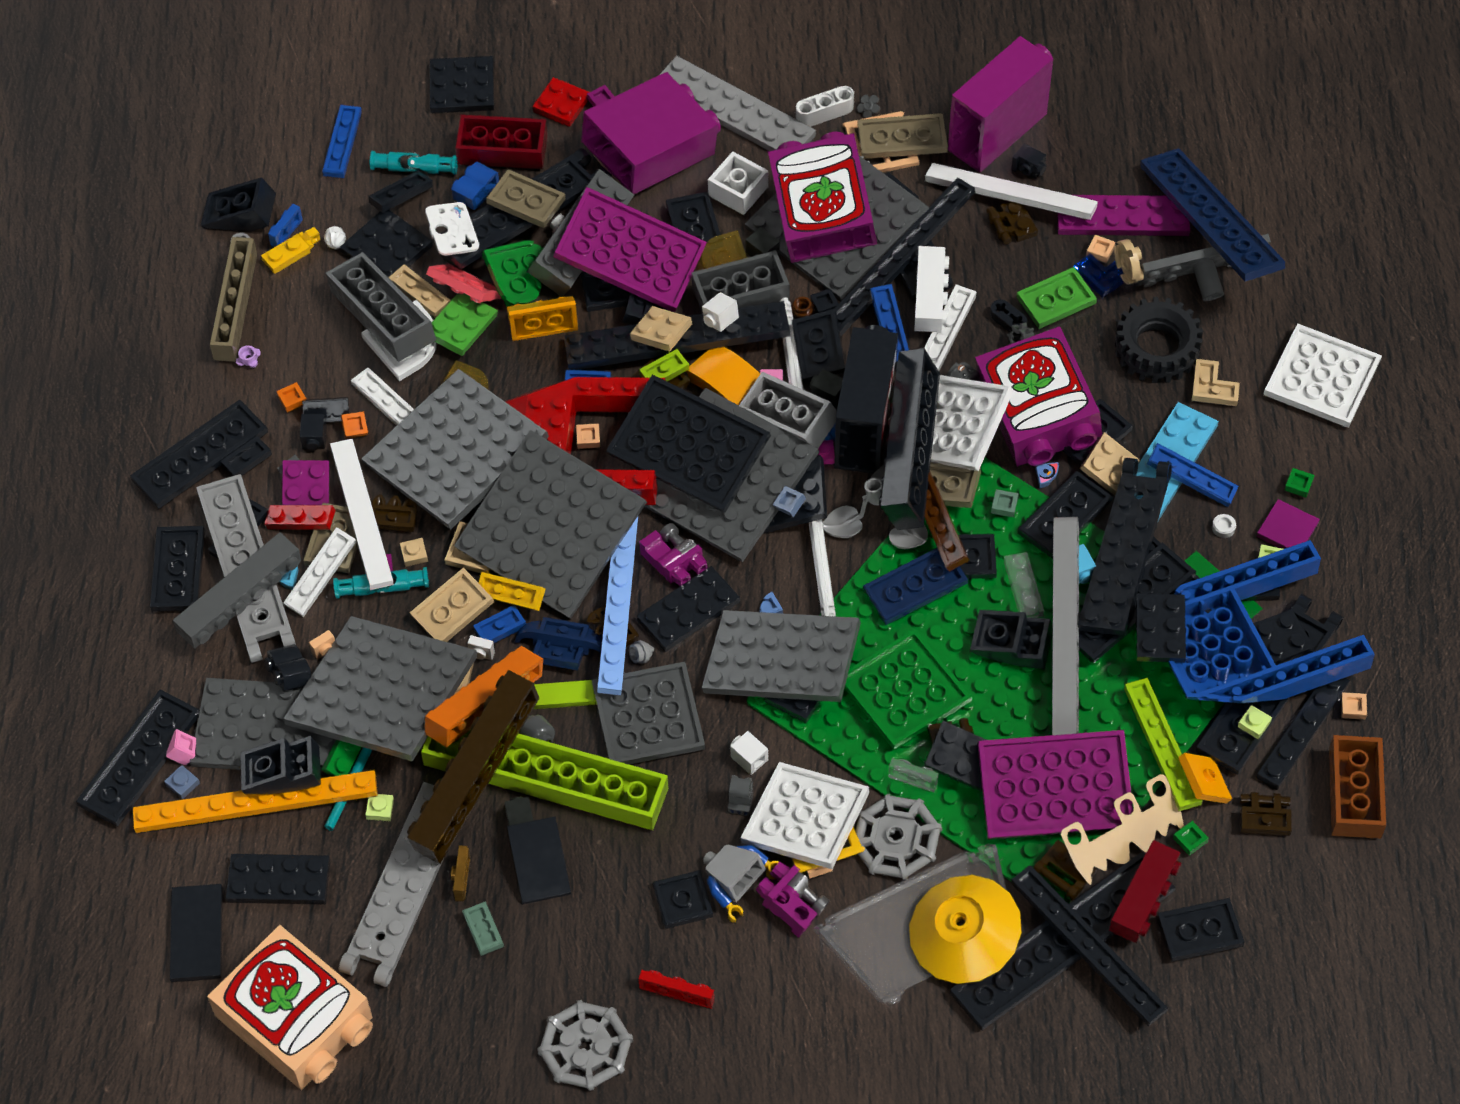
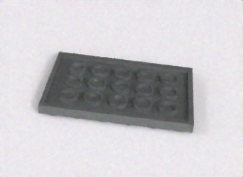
[702,610,861,702]
[190,678,336,776]

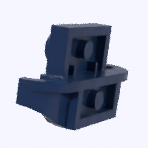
[515,617,602,670]

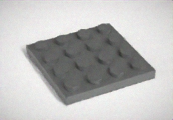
[592,662,705,764]

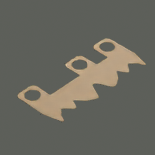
[1061,774,1184,885]

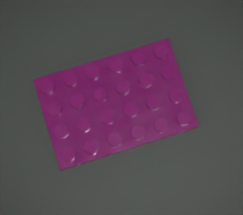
[553,187,707,313]
[977,730,1133,839]

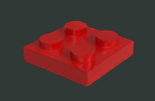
[533,77,590,127]

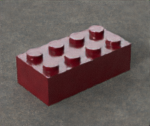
[456,115,548,169]

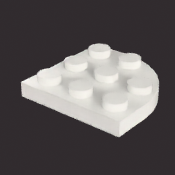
[361,300,437,381]

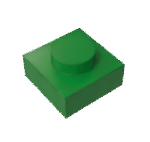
[1284,468,1315,498]
[1173,821,1209,856]

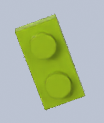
[639,349,689,381]

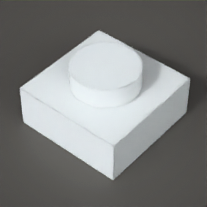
[468,635,495,661]

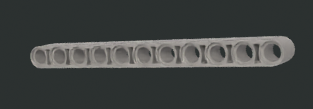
[1052,517,1079,735]

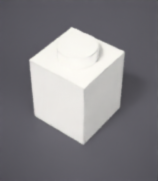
[702,292,739,332]
[730,731,768,775]

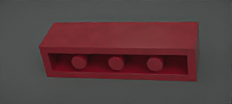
[1109,840,1182,944]

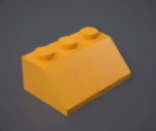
[507,296,578,341]

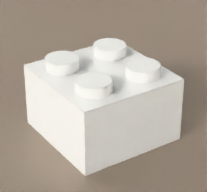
[708,151,768,215]

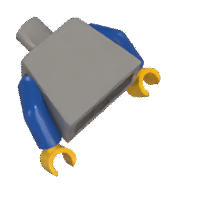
[703,844,779,923]

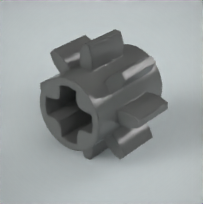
[1007,323,1034,345]

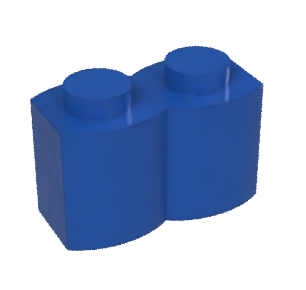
[451,162,499,210]

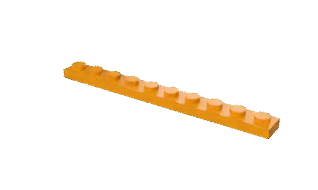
[133,770,378,833]

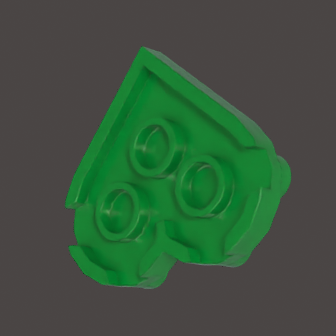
[482,241,543,307]

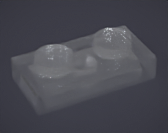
[888,758,939,792]

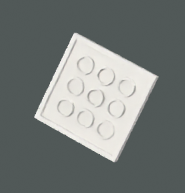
[1264,323,1382,428]
[931,375,1014,471]
[741,762,870,869]

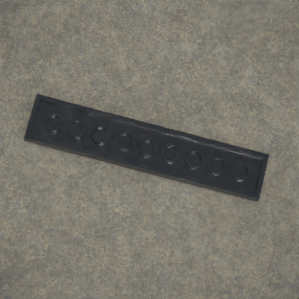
[564,301,791,370]
[950,852,1176,1031]

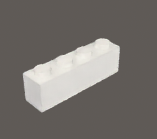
[914,246,949,332]

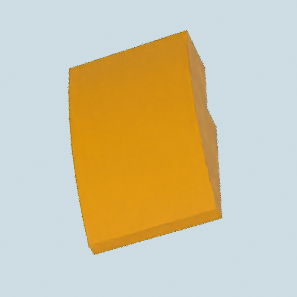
[686,347,760,405]

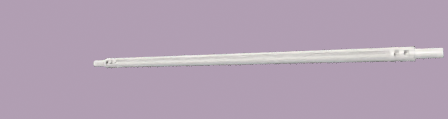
[780,298,836,616]

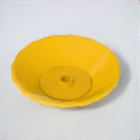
[909,875,1022,984]

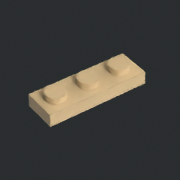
[388,265,451,318]

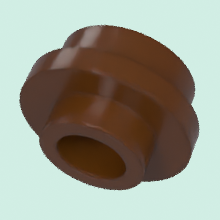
[791,297,814,318]

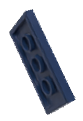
[863,548,968,625]

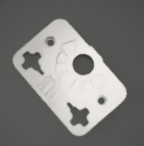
[425,202,479,255]

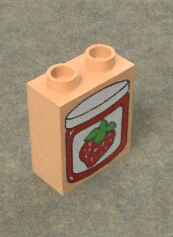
[207,925,373,1090]

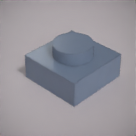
[773,486,806,517]
[164,765,200,800]

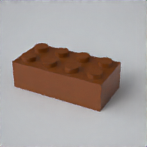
[1329,735,1386,839]

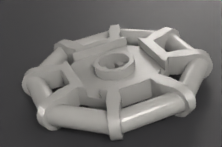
[855,794,942,880]
[537,1000,633,1091]

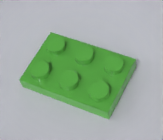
[1016,267,1097,329]
[432,293,498,356]

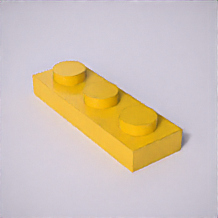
[478,572,546,611]

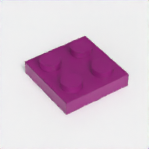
[282,460,329,505]

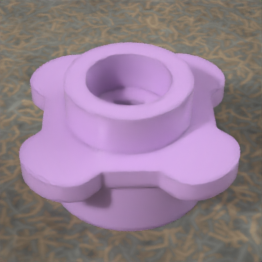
[236,345,261,368]

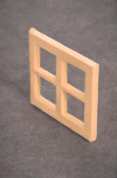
[842,111,919,173]

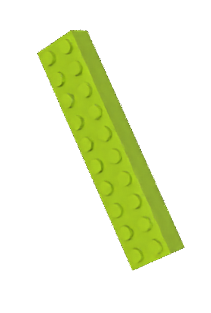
[421,730,668,830]

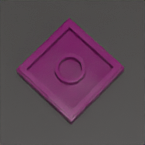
[1256,499,1320,549]

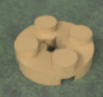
[1114,239,1144,285]

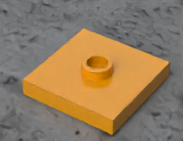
[1178,753,1232,804]

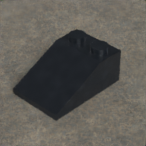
[201,177,276,231]

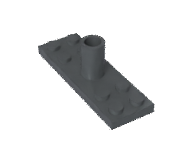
[1135,234,1271,301]

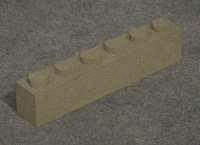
[210,237,257,362]

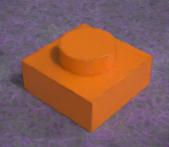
[276,382,306,412]
[341,411,368,439]

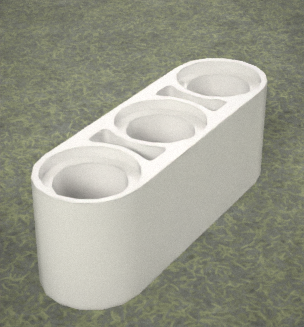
[796,86,854,127]

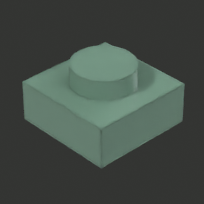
[991,489,1019,518]

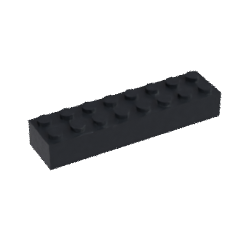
[879,348,940,530]

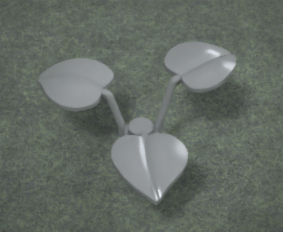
[822,465,928,549]

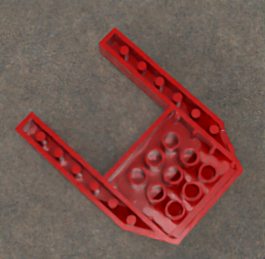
[505,377,666,505]

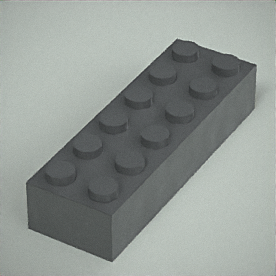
[527,169,634,297]
[325,252,436,362]

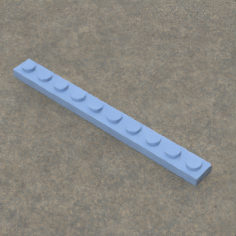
[597,517,638,695]

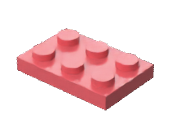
[426,264,501,303]

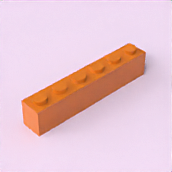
[425,646,543,748]

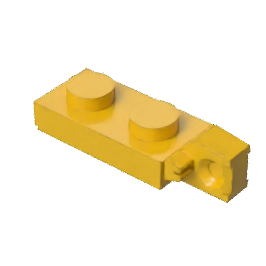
[261,227,320,274]

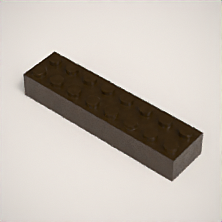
[407,670,539,864]

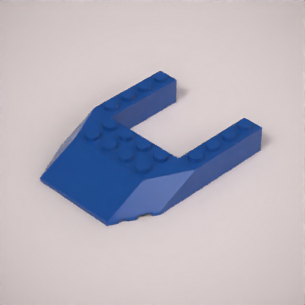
[1168,540,1375,703]

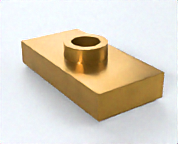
[451,845,470,901]

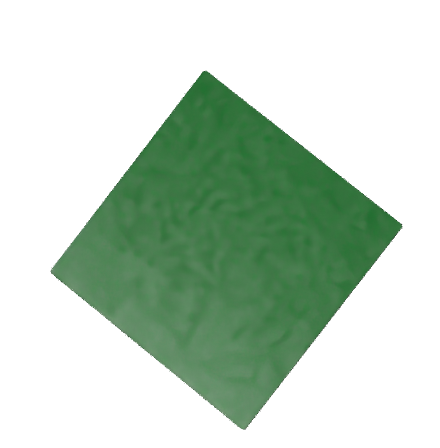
[747,457,1226,904]

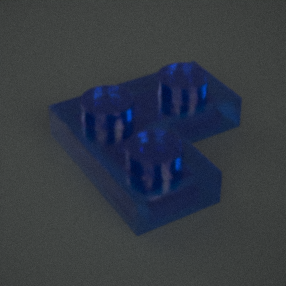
[1074,254,1125,297]

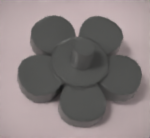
[857,95,880,118]

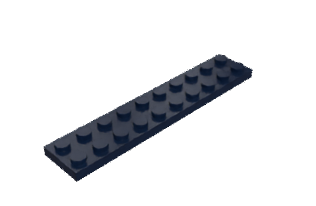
[1140,148,1285,282]

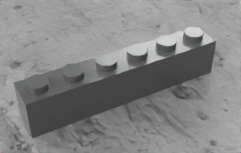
[173,532,301,649]

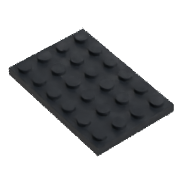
[606,374,771,513]

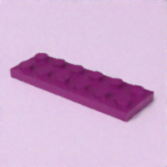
[1057,195,1190,236]

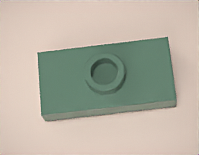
[462,902,504,956]

